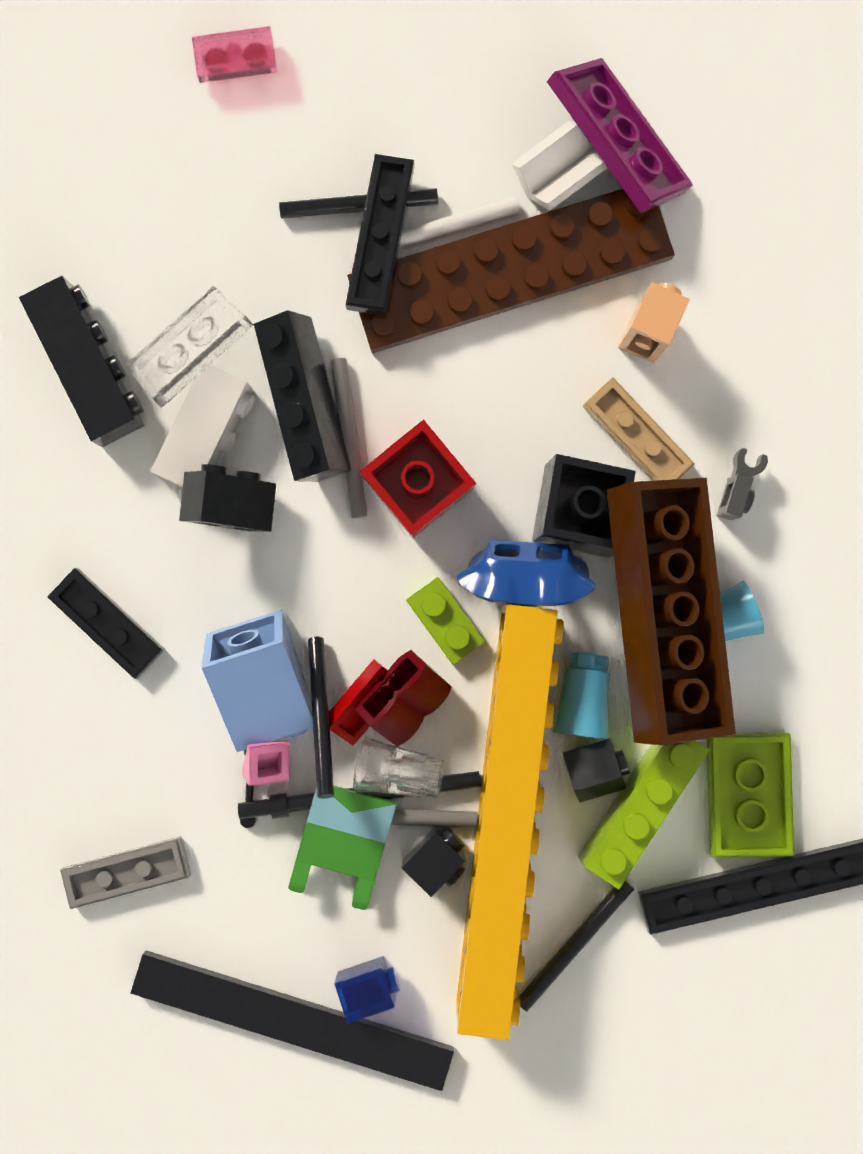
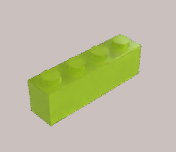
[578,740,710,890]

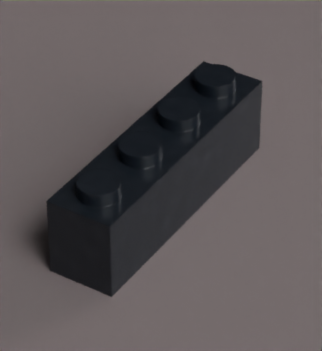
[18,275,145,448]
[253,310,352,482]

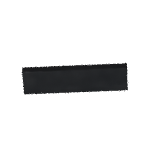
[345,154,415,316]

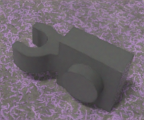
[716,448,768,521]

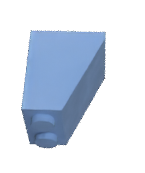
[202,609,313,752]

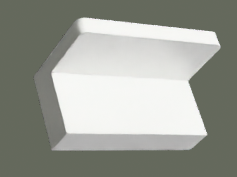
[512,118,608,210]

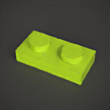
[406,577,485,665]

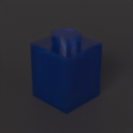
[334,956,401,1024]

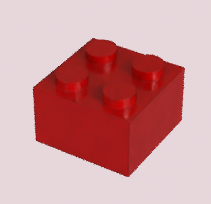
[359,419,476,539]

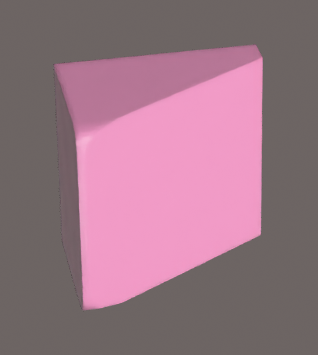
[242,740,290,786]

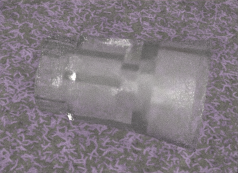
[353,736,445,799]

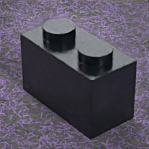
[179,464,276,532]

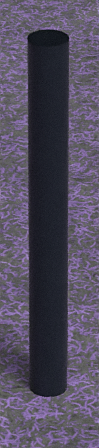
[279,188,438,219]
[308,636,334,799]
[517,880,635,1012]

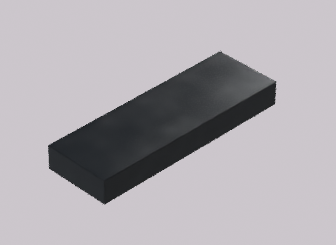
[47,568,165,679]

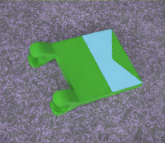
[288,785,397,910]

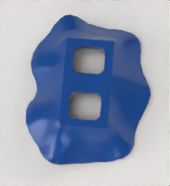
[456,540,596,606]

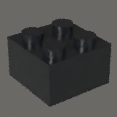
[532,454,636,558]

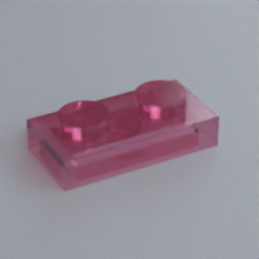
[192,26,278,83]

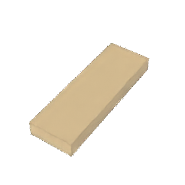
[582,377,695,481]

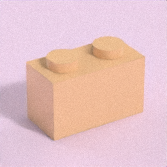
[618,282,690,364]

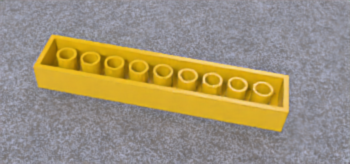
[456,604,564,1040]

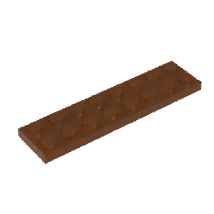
[347,189,675,354]

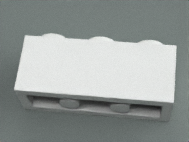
[150,362,254,488]

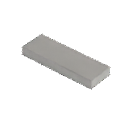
[60,836,191,909]

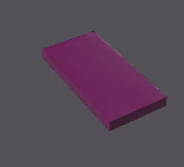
[547,58,693,213]

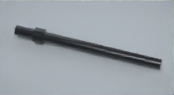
[238,771,481,819]

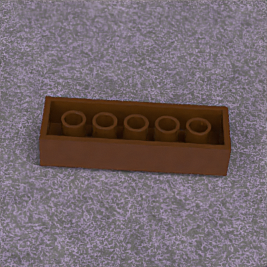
[607,478,736,745]

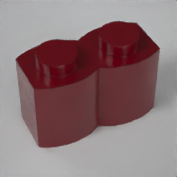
[356,650,452,747]

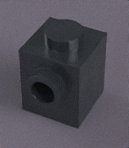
[563,739,630,803]
[401,827,466,897]

